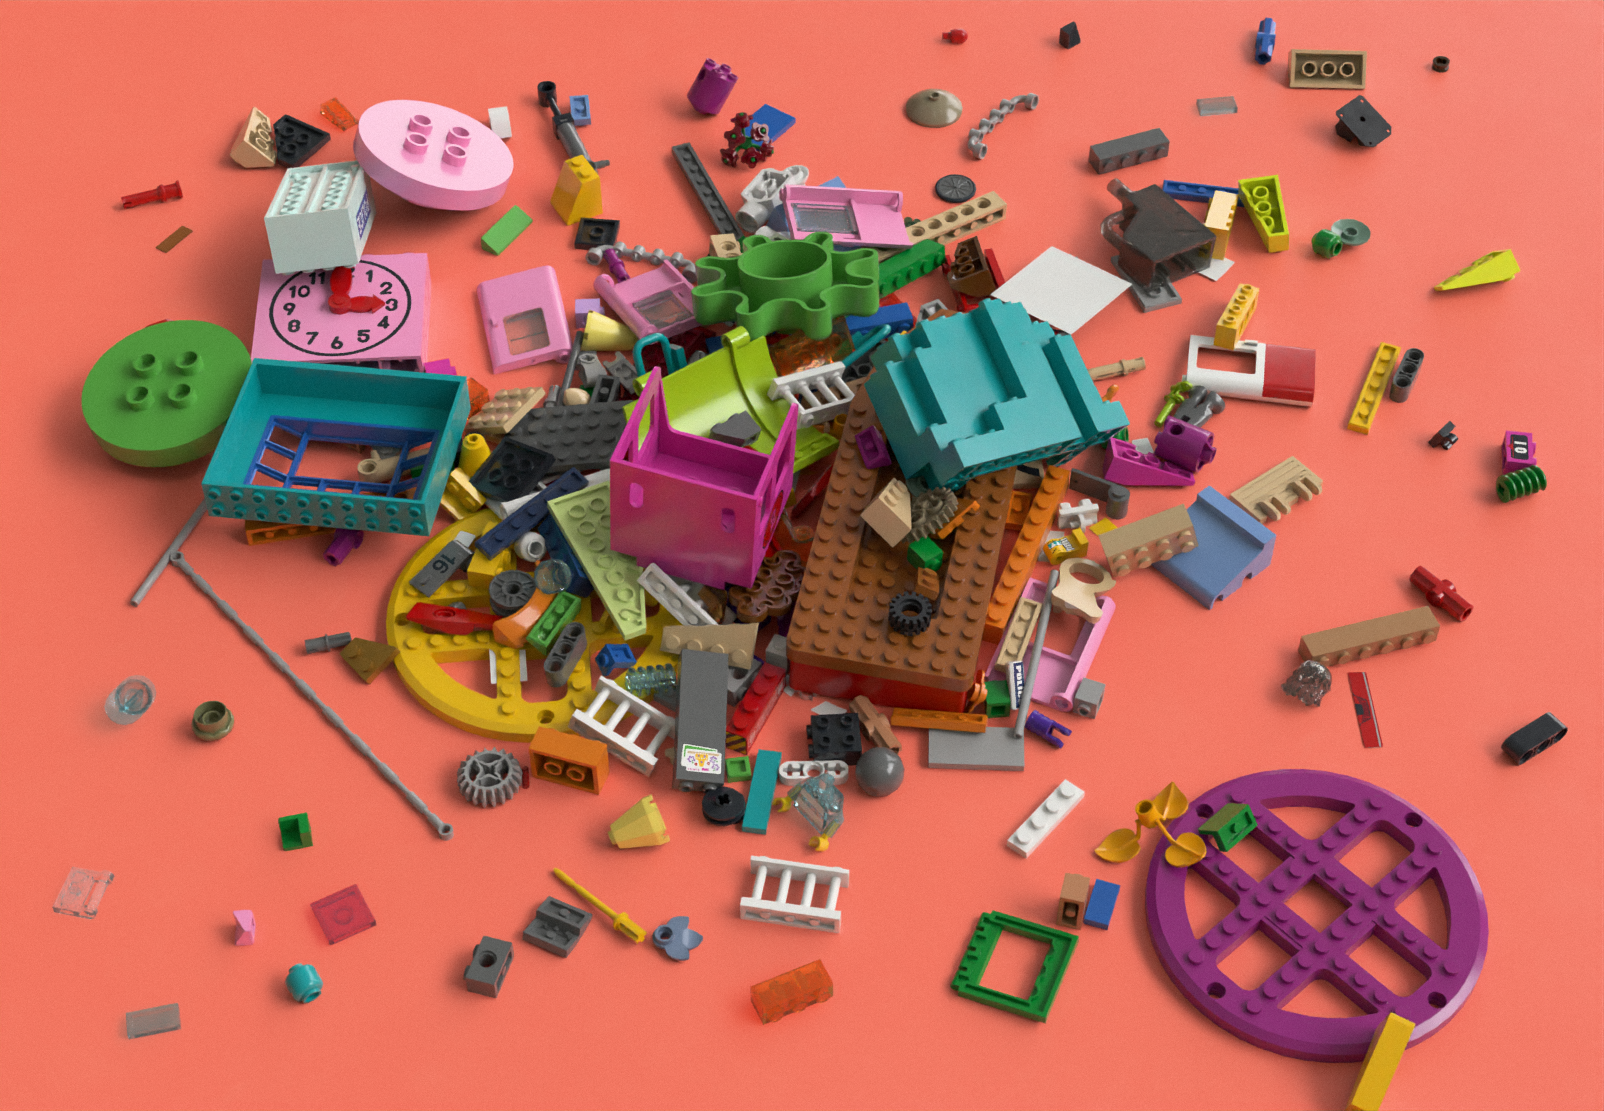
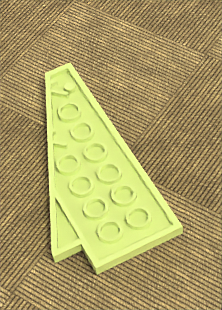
[547,481,646,641]

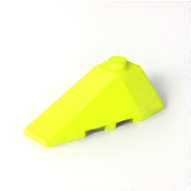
[1434,249,1521,291]

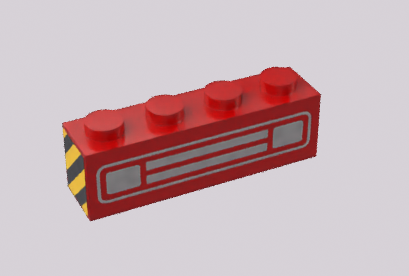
[725,662,786,755]

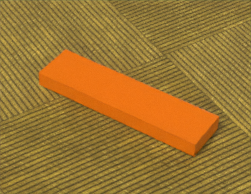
[891,707,988,733]

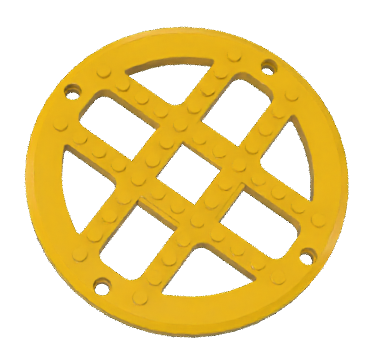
[386,508,683,743]

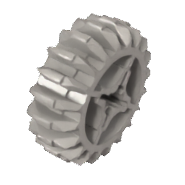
[457,747,522,808]

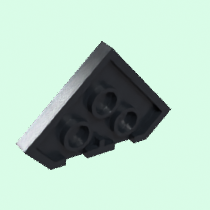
[273,114,331,168]

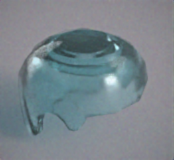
[534,559,571,594]

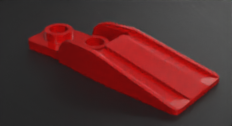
[406,602,502,635]

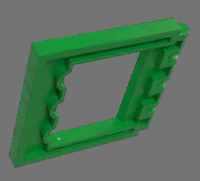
[950,910,1079,1024]

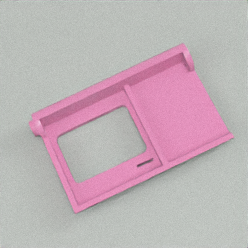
[984,578,1116,712]

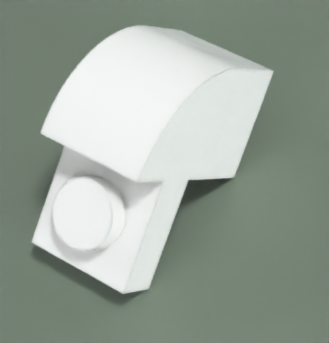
[488,106,512,138]

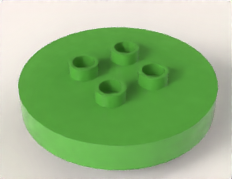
[81,320,252,467]

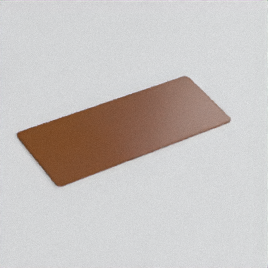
[156,226,193,253]

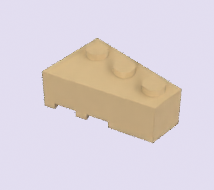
[860,478,911,547]

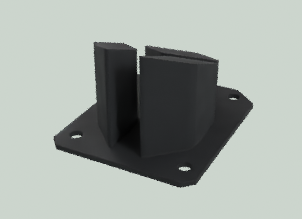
[1335,95,1392,147]

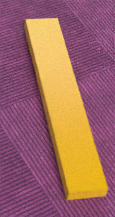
[1347,342,1401,435]

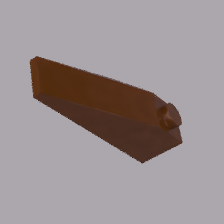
[947,236,996,297]

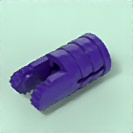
[1025,710,1072,749]

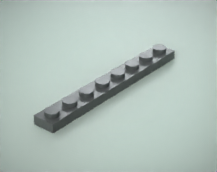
[672,142,744,241]

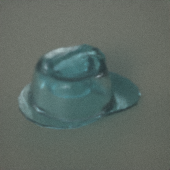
[104,675,156,725]

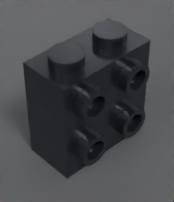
[806,713,862,766]

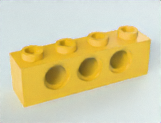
[1213,283,1260,350]

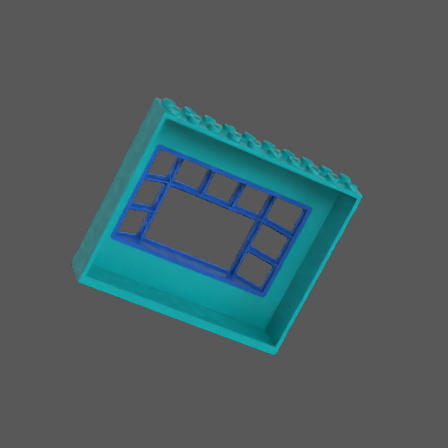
[201,358,471,536]

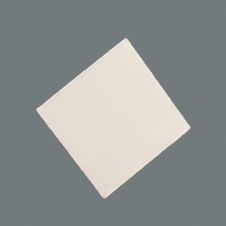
[991,246,1132,334]

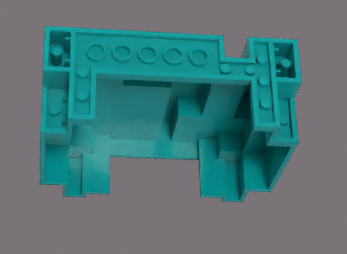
[864,298,1130,493]

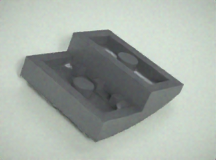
[522,896,593,958]

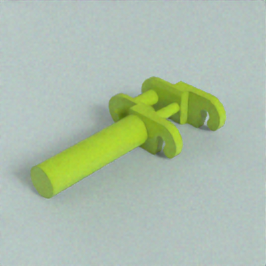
[1154,381,1193,427]

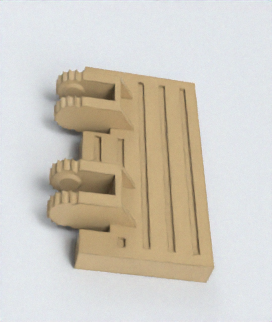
[1229,456,1323,524]

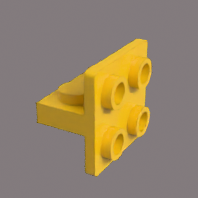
[440,467,487,521]

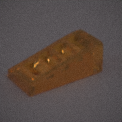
[320,97,359,131]

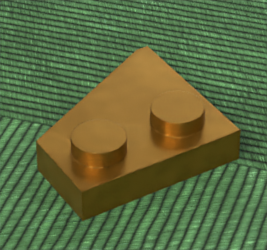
[339,637,400,684]

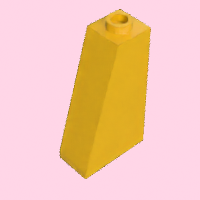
[1345,1012,1415,1111]

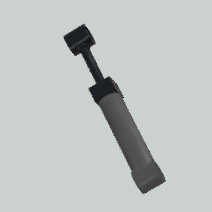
[537,81,610,174]

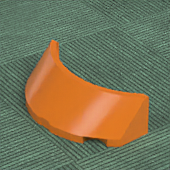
[493,560,562,649]

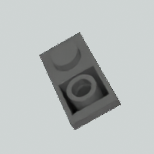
[708,410,761,447]

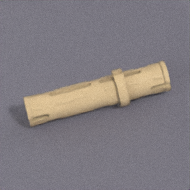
[1087,357,1146,381]

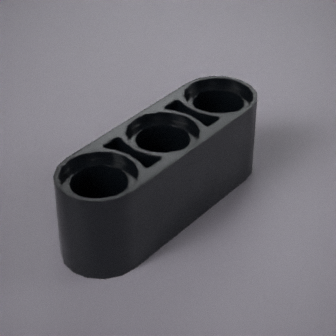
[1501,712,1568,765]

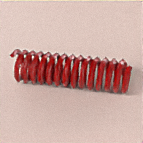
[522,766,530,789]

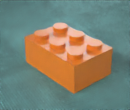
[528,726,610,795]

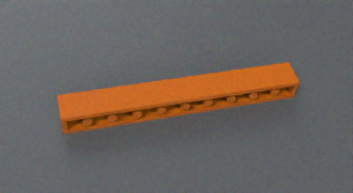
[982,465,1070,645]

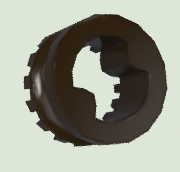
[1432,56,1450,73]

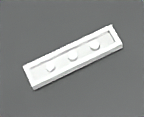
[1007,779,1085,859]

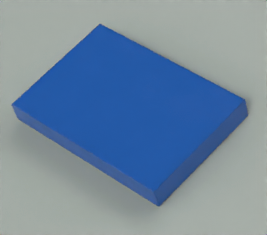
[745,104,796,151]

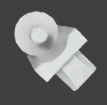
[1057,499,1099,533]

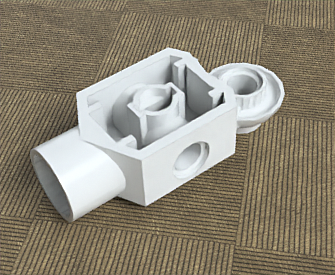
[735,165,809,233]

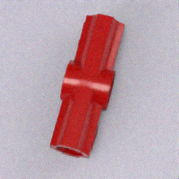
[1409,565,1474,622]

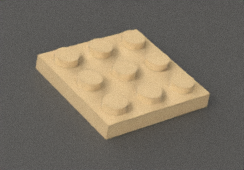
[464,387,546,435]

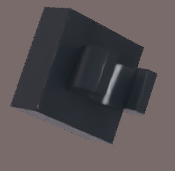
[1428,421,1458,450]

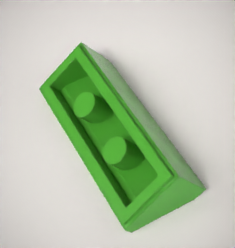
[481,205,533,256]
[526,590,581,656]

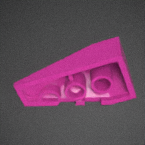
[1102,437,1195,486]

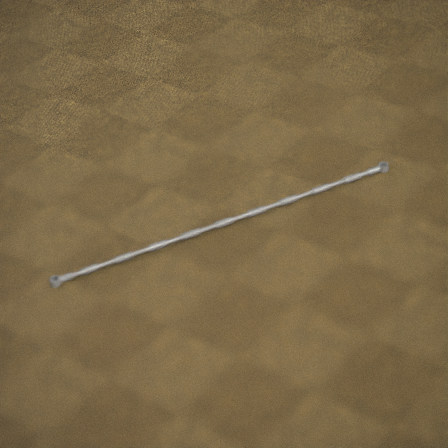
[170,551,454,841]

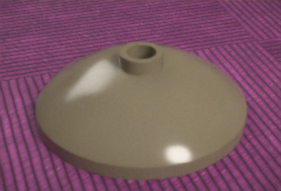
[906,88,963,128]

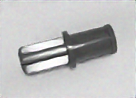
[304,632,352,655]

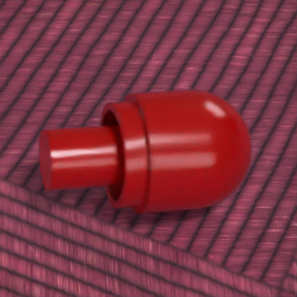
[942,28,968,44]

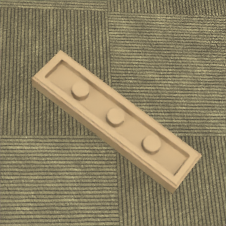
[994,597,1043,673]

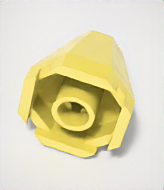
[608,794,670,848]

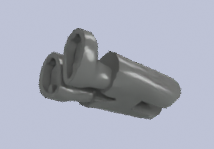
[1173,386,1225,428]

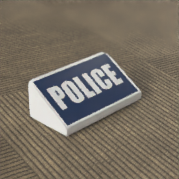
[1005,661,1025,710]

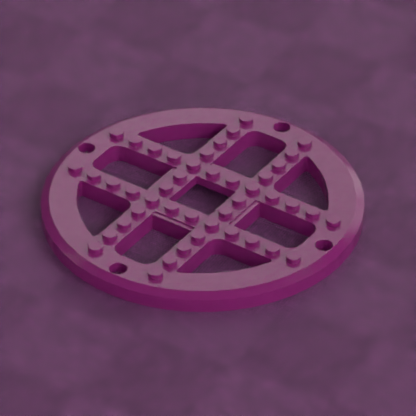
[1145,769,1489,1063]

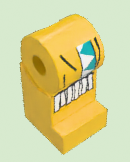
[1043,528,1089,565]

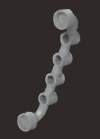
[967,93,1039,159]
[585,241,697,283]

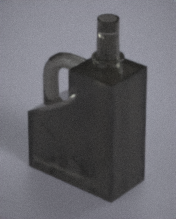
[1100,178,1217,293]

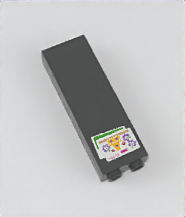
[672,649,729,794]

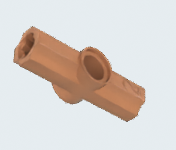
[849,695,902,754]

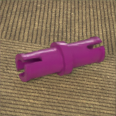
[603,248,630,283]

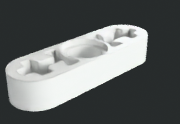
[779,760,849,786]

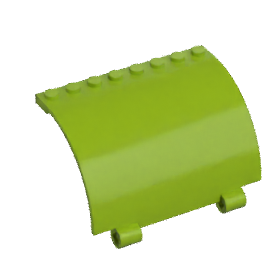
[622,326,840,474]

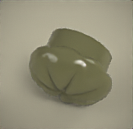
[191,701,234,741]

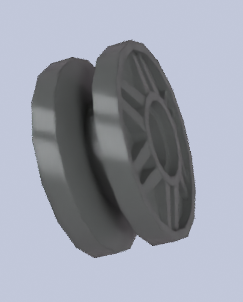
[489,570,537,618]

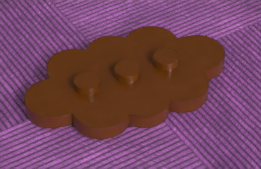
[728,550,806,624]

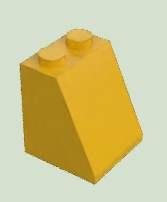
[550,155,603,226]

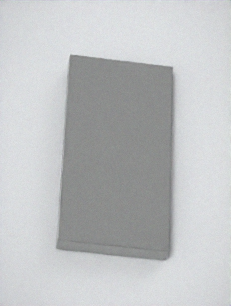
[1111,248,1182,313]
[928,727,1025,771]

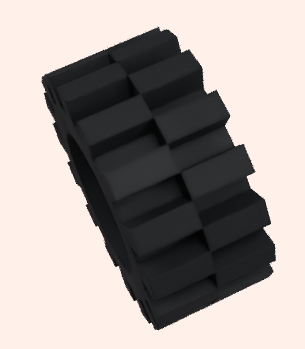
[888,591,932,636]

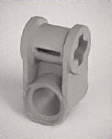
[578,353,607,388]

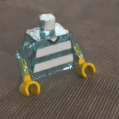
[772,773,844,851]

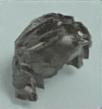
[1281,661,1332,707]

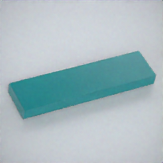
[742,749,782,835]

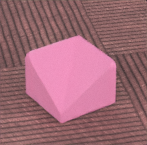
[233,910,256,946]

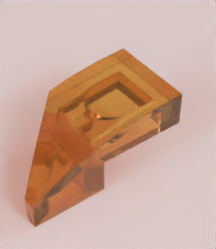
[698,585,727,624]

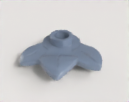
[652,916,703,961]

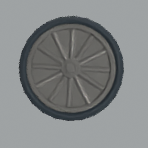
[935,174,976,203]

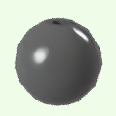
[855,747,905,797]

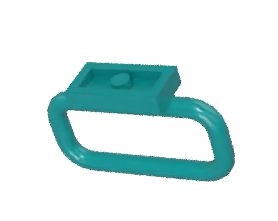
[825,324,891,370]
[632,333,688,377]

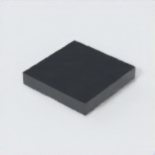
[574,218,620,250]

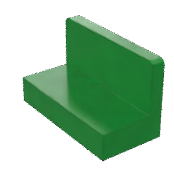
[1198,803,1258,852]

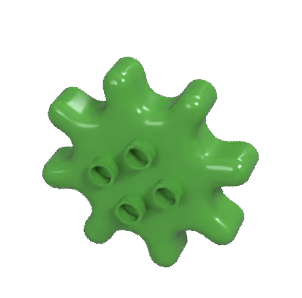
[691,232,880,342]

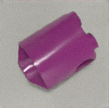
[687,58,738,114]
[1154,415,1217,473]

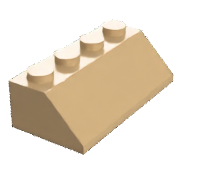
[1287,49,1367,89]

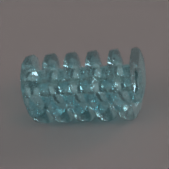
[625,663,676,697]

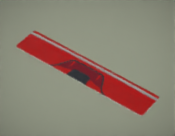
[1348,672,1383,748]

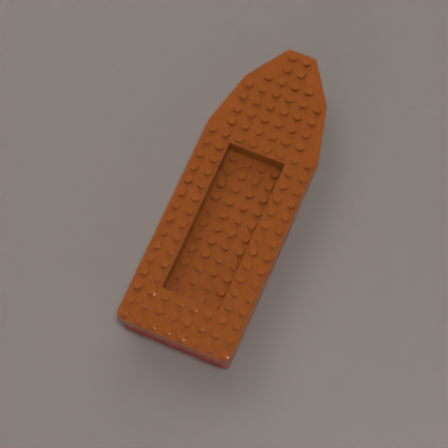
[786,309,1017,713]

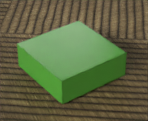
[725,756,752,783]

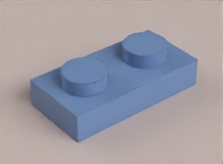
[569,95,591,126]

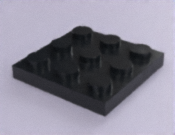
[469,437,556,503]

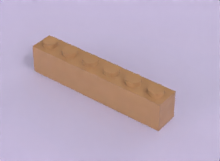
[1298,606,1440,671]

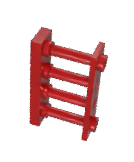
[942,248,1006,313]

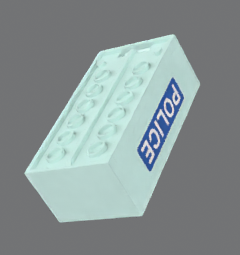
[264,160,376,275]

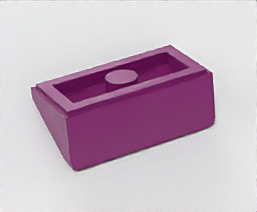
[854,425,892,469]

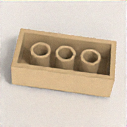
[1098,504,1199,577]

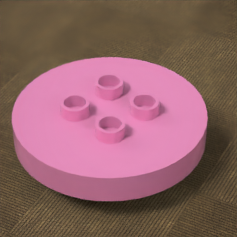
[353,100,513,210]

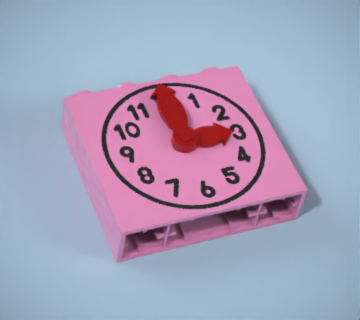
[251,252,431,373]

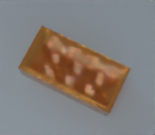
[768,316,855,378]

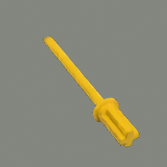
[553,868,647,944]

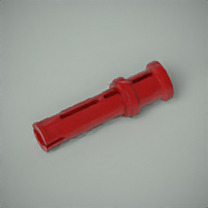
[121,180,183,209]

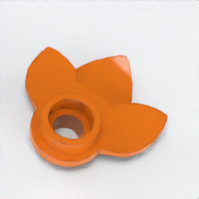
[964,669,988,714]

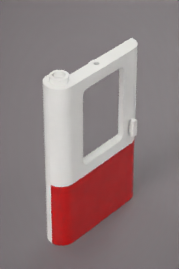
[1181,335,1316,407]

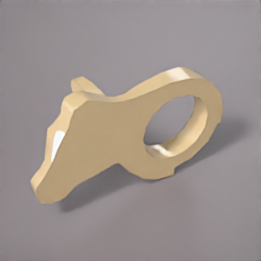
[1051,558,1116,624]

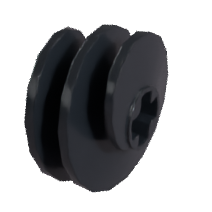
[702,787,746,826]

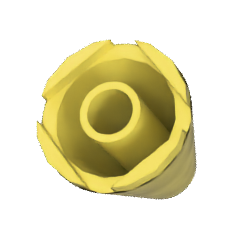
[581,310,638,351]

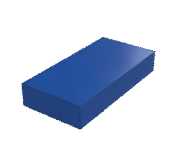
[1083,879,1121,930]

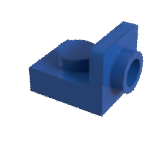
[595,644,637,676]

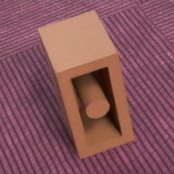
[1056,872,1090,930]

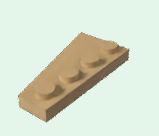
[660,623,759,670]

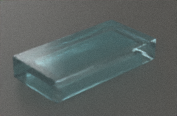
[1196,96,1238,116]
[126,1003,181,1040]

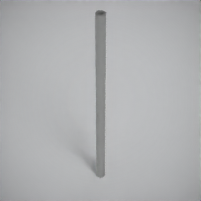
[130,498,207,607]
[1013,570,1059,739]

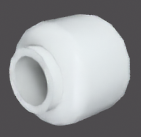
[514,531,547,562]

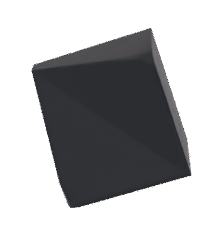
[1059,21,1081,49]

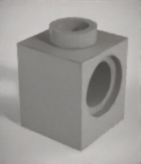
[1073,677,1106,719]

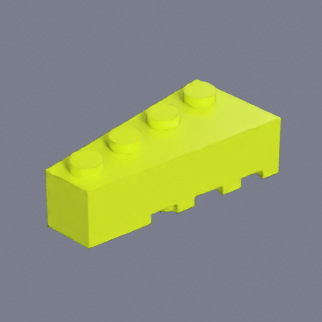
[1238,175,1289,253]

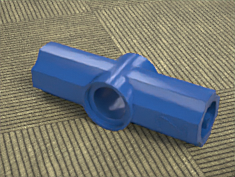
[1255,18,1276,65]

